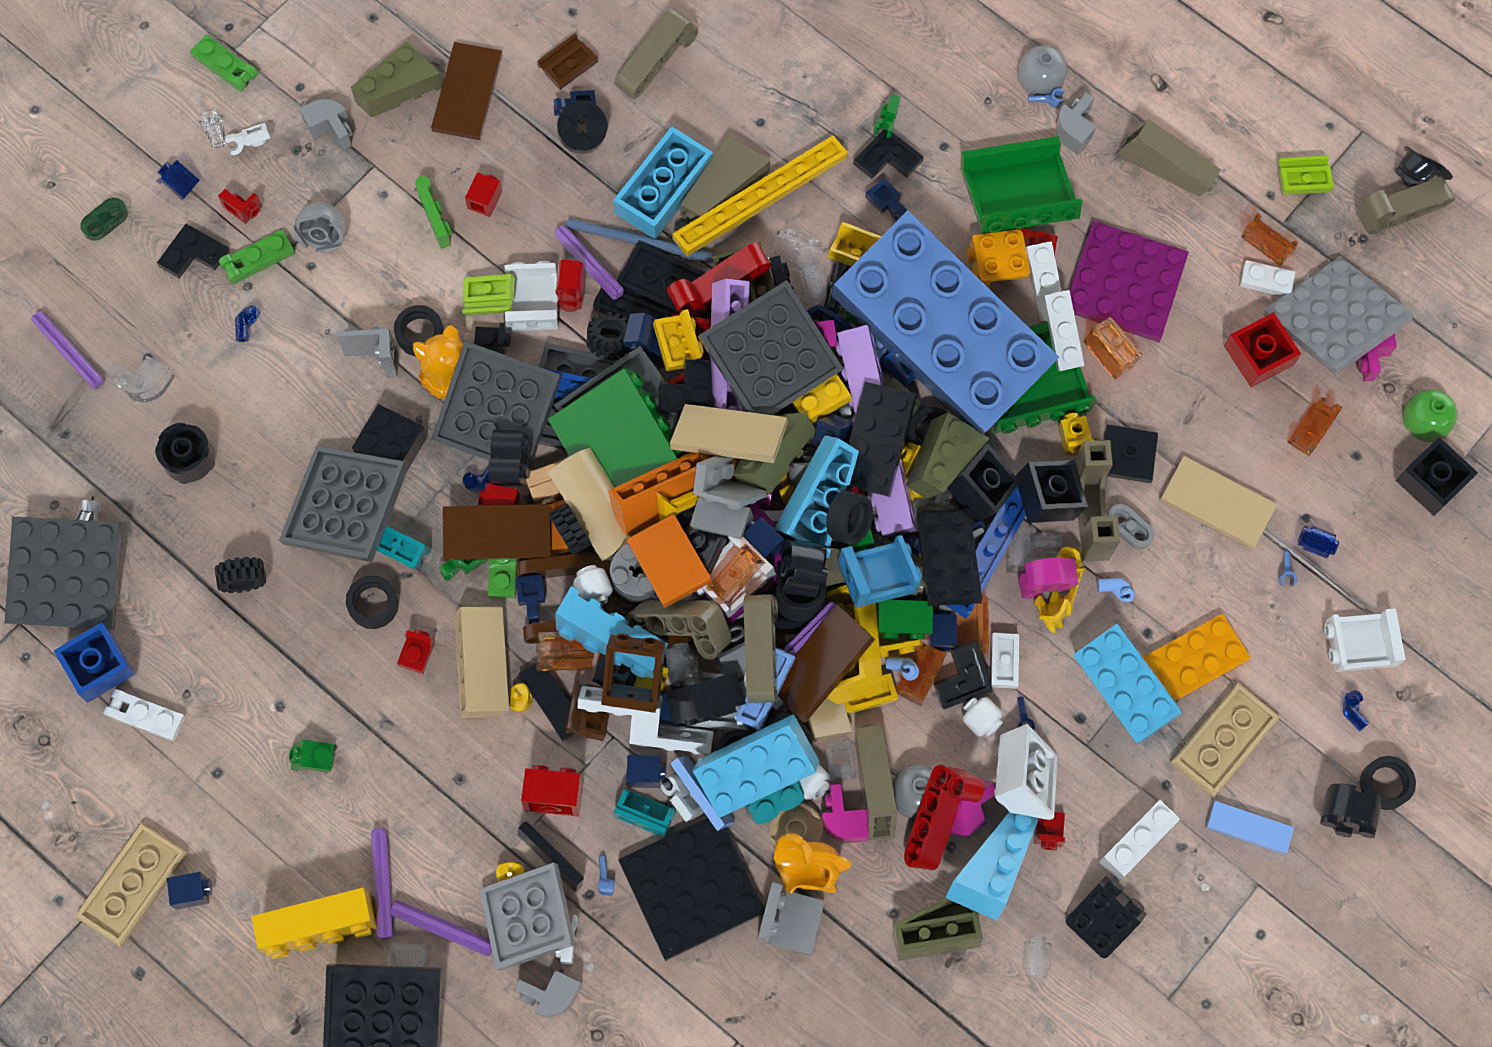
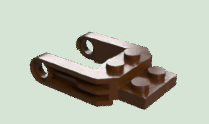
[516,552,639,644]

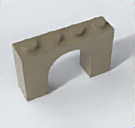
[1074,440,1120,561]

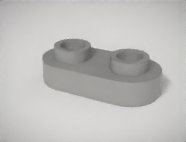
[1107,504,1154,550]

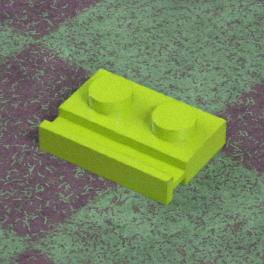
[1277,155,1334,195]
[462,274,515,316]

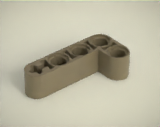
[614,8,698,99]
[1357,176,1455,235]
[744,594,778,703]
[625,600,731,660]

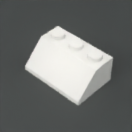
[994,724,1058,820]

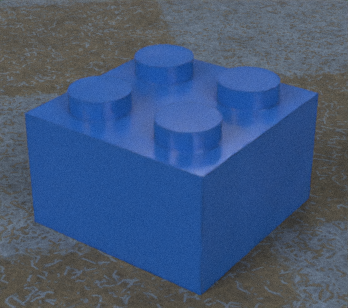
[53,622,136,703]

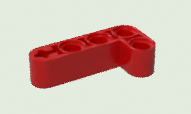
[666,242,771,317]
[904,765,985,871]

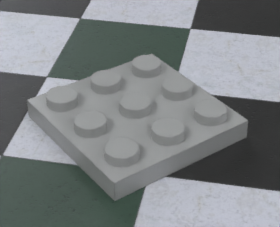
[479,863,576,971]

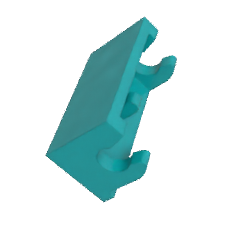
[377,526,432,570]
[613,789,676,838]

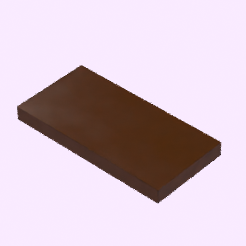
[431,42,502,140]
[443,504,551,560]
[777,604,875,723]

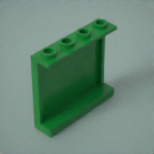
[960,136,1082,234]
[992,322,1096,434]
[548,368,683,487]

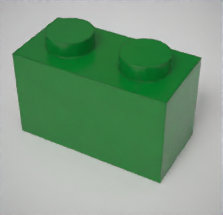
[876,600,933,640]

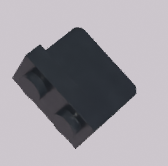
[1065,876,1147,958]

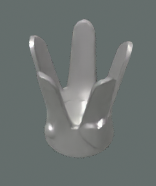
[75,496,102,521]

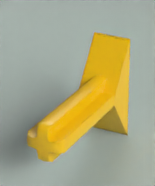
[656,491,701,521]

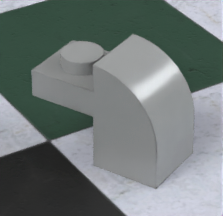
[1056,92,1096,155]
[299,99,352,150]
[515,971,582,1018]

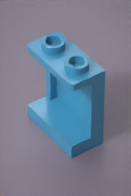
[837,535,922,608]

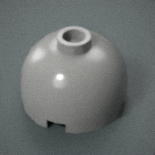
[1018,45,1067,96]
[293,202,346,253]
[892,764,933,819]

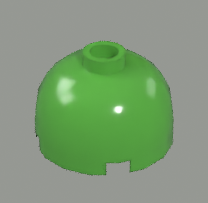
[1402,389,1458,442]

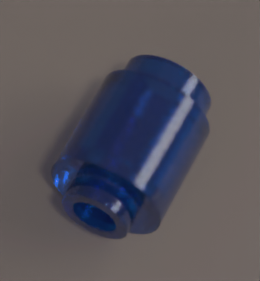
[1297,525,1339,559]

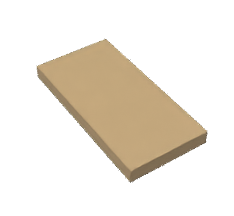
[670,404,788,463]
[1160,456,1277,550]
[1171,683,1280,798]
[74,823,188,948]

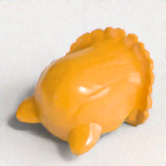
[413,325,464,400]
[773,833,851,894]

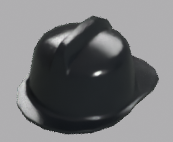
[1396,146,1453,185]

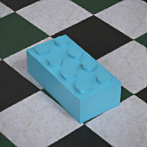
[613,126,713,239]
[1073,624,1184,744]
[693,714,820,818]

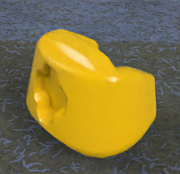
[509,683,533,712]
[496,861,525,882]

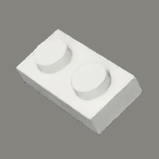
[1239,260,1295,297]
[990,633,1019,689]

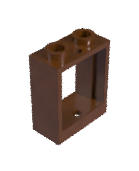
[601,633,666,713]

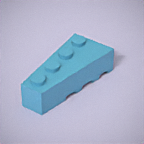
[774,436,859,558]
[555,586,668,679]
[945,812,1039,921]

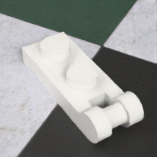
[103,689,186,742]

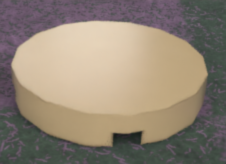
[769,803,823,847]

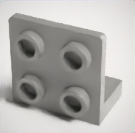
[337,326,397,378]
[693,456,767,510]
[757,882,824,955]

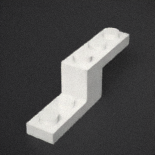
[1025,241,1085,371]
[578,686,714,754]

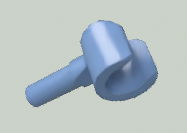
[1029,88,1064,108]
[1278,551,1297,587]
[598,856,615,896]

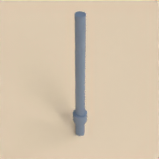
[566,218,714,263]

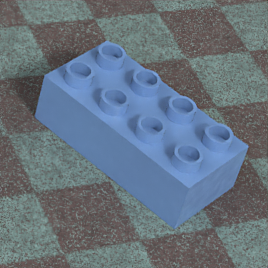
[832,210,1059,435]

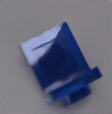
[156,160,200,200]

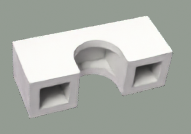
[1098,800,1180,882]

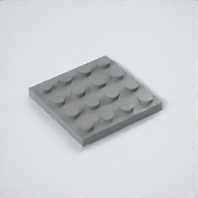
[1264,256,1413,376]

